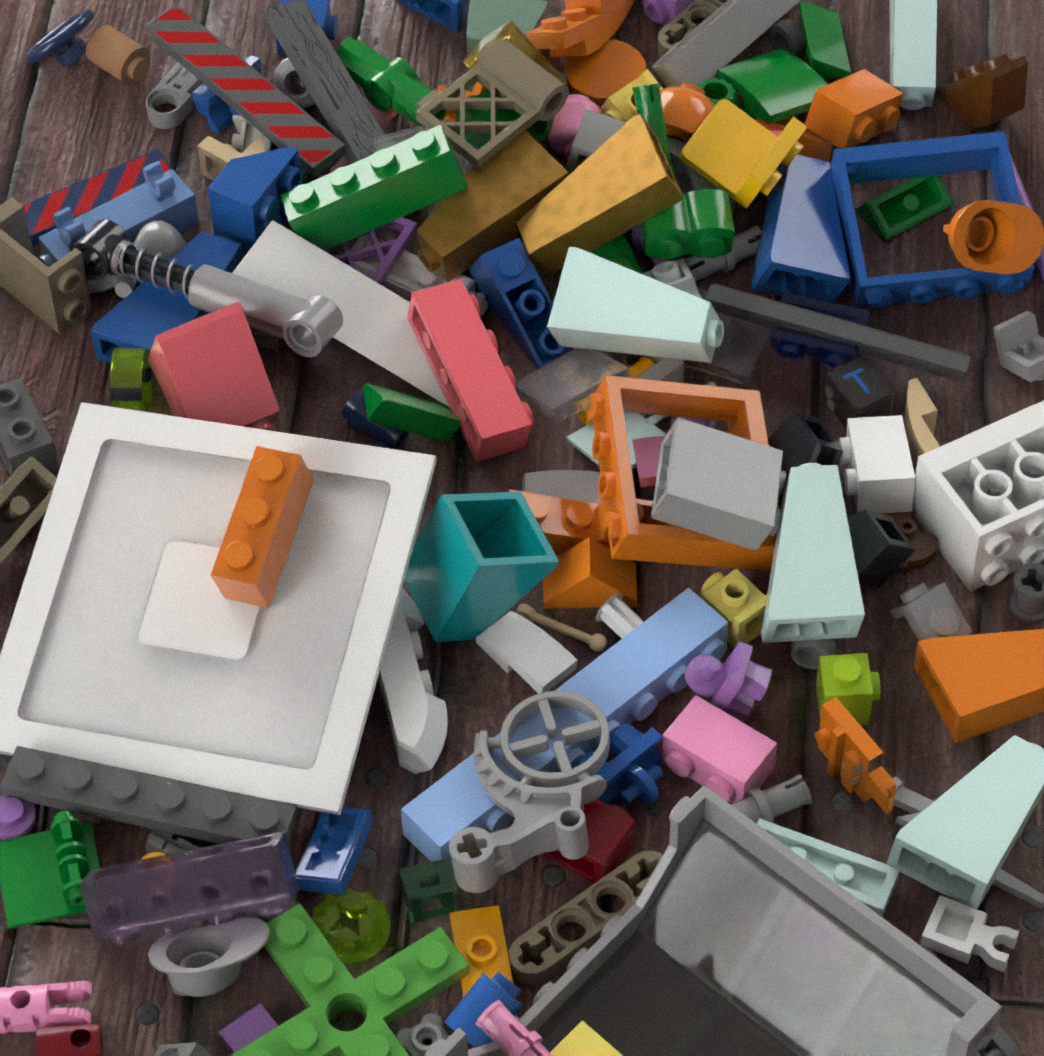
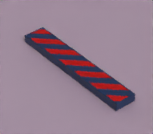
[22,149,172,246]

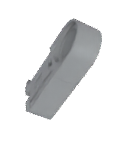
[146,62,206,129]

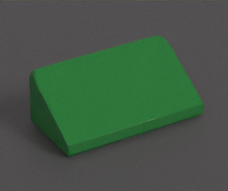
[798,1,851,79]
[856,175,955,241]
[363,383,461,443]

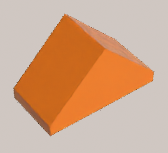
[543,537,637,609]

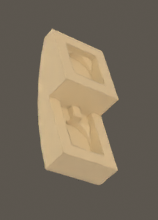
[904,378,940,472]

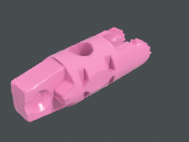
[0,981,92,1034]

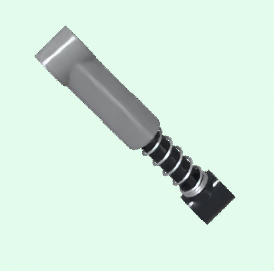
[70,219,344,357]

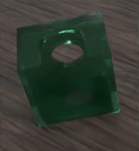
[400,858,459,924]

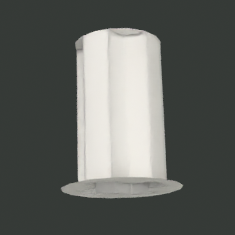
[596,593,644,638]

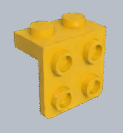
[680,99,807,209]

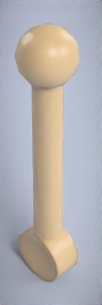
[515,604,607,652]

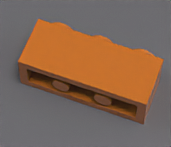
[210,446,314,608]

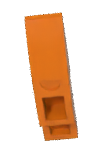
[526,0,635,57]
[509,489,678,557]

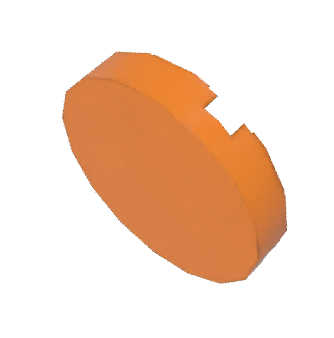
[564,39,646,108]

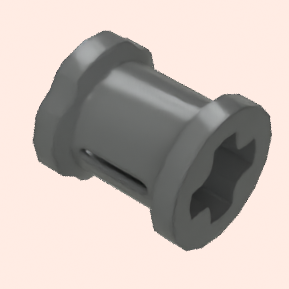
[1009,563,1044,624]

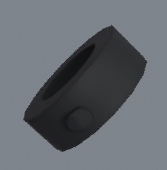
[769,19,806,59]

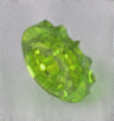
[311,886,390,963]

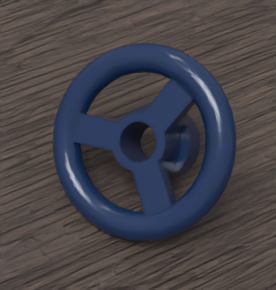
[25,9,94,68]

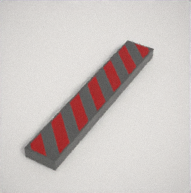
[145,3,346,177]

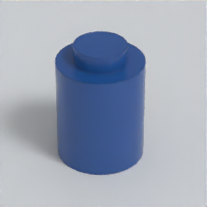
[444,971,523,1048]

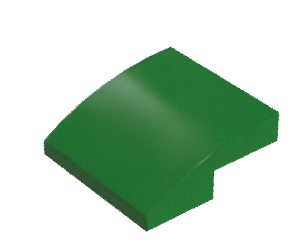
[717,49,828,123]

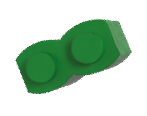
[640,189,735,259]

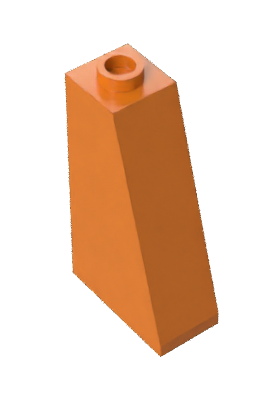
[914,629,1044,743]

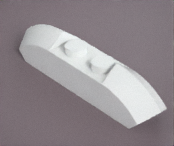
[378,588,448,774]

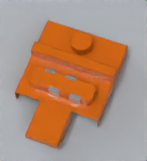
[815,697,897,814]

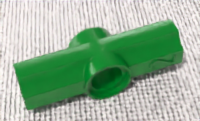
[337,37,449,131]

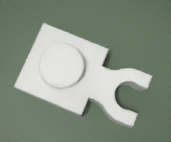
[920,895,1019,972]

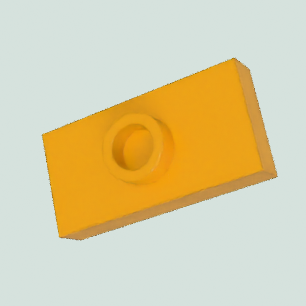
[449,905,513,997]

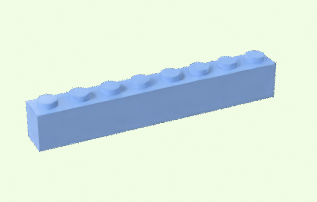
[401,587,728,872]

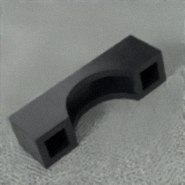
[768,411,915,588]

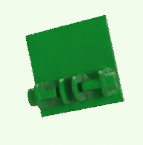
[0,811,108,929]

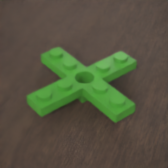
[230,903,469,1056]

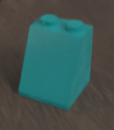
[404,492,559,642]

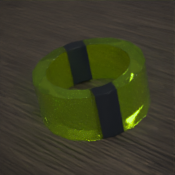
[110,348,152,412]

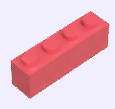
[407,279,534,462]

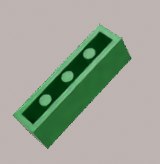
[281,125,468,251]

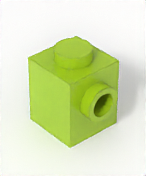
[816,653,881,726]

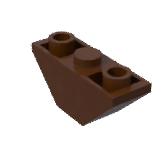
[935,53,1028,130]

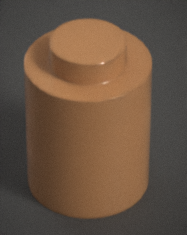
[86,25,150,85]

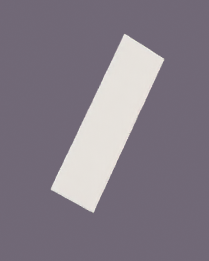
[233,220,449,407]

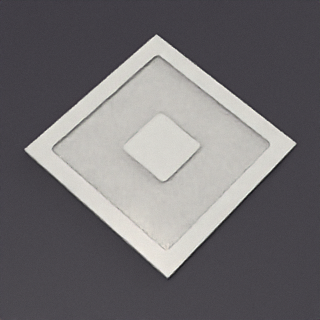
[0,402,437,815]

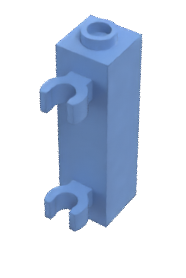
[38,160,199,282]

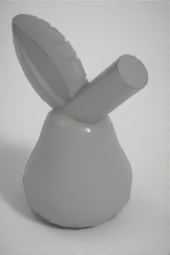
[87,220,186,298]

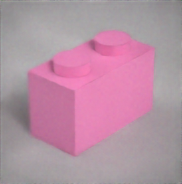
[662,695,777,804]

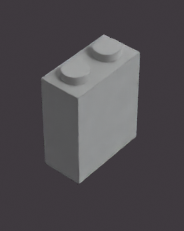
[651,417,786,551]

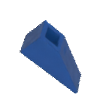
[470,238,580,374]

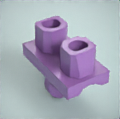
[685,642,772,722]

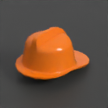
[943,200,1044,274]

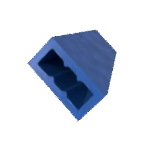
[751,155,851,307]
[91,231,243,378]

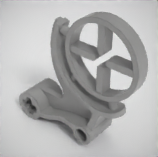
[449,691,610,893]

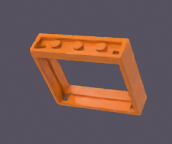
[587,375,779,571]

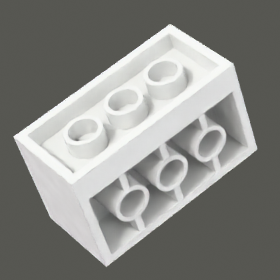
[913,400,1044,592]

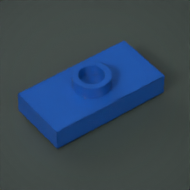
[293,808,374,895]

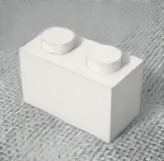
[838,415,915,513]

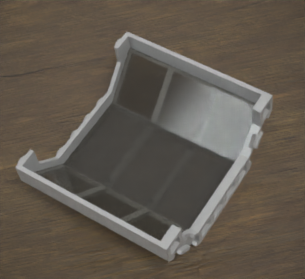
[424,785,1002,1056]

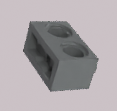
[0,378,59,476]

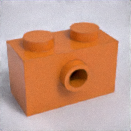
[804,69,904,148]

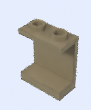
[0,197,93,334]

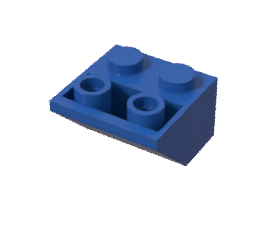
[208,146,303,258]

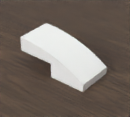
[476,611,578,694]

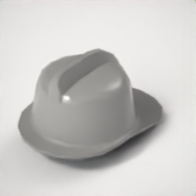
[148,917,270,997]

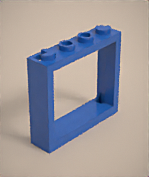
[830,131,1035,309]

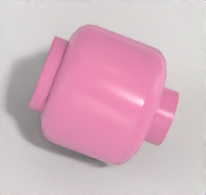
[548,94,601,159]

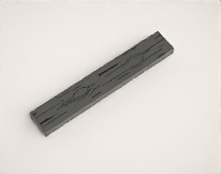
[264,0,392,164]
[706,283,971,383]

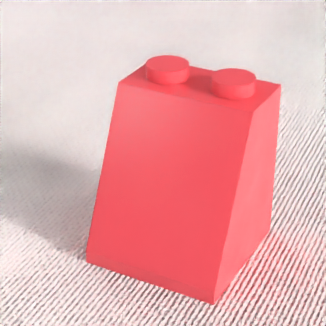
[148,301,280,431]

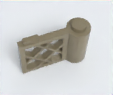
[416,38,569,168]

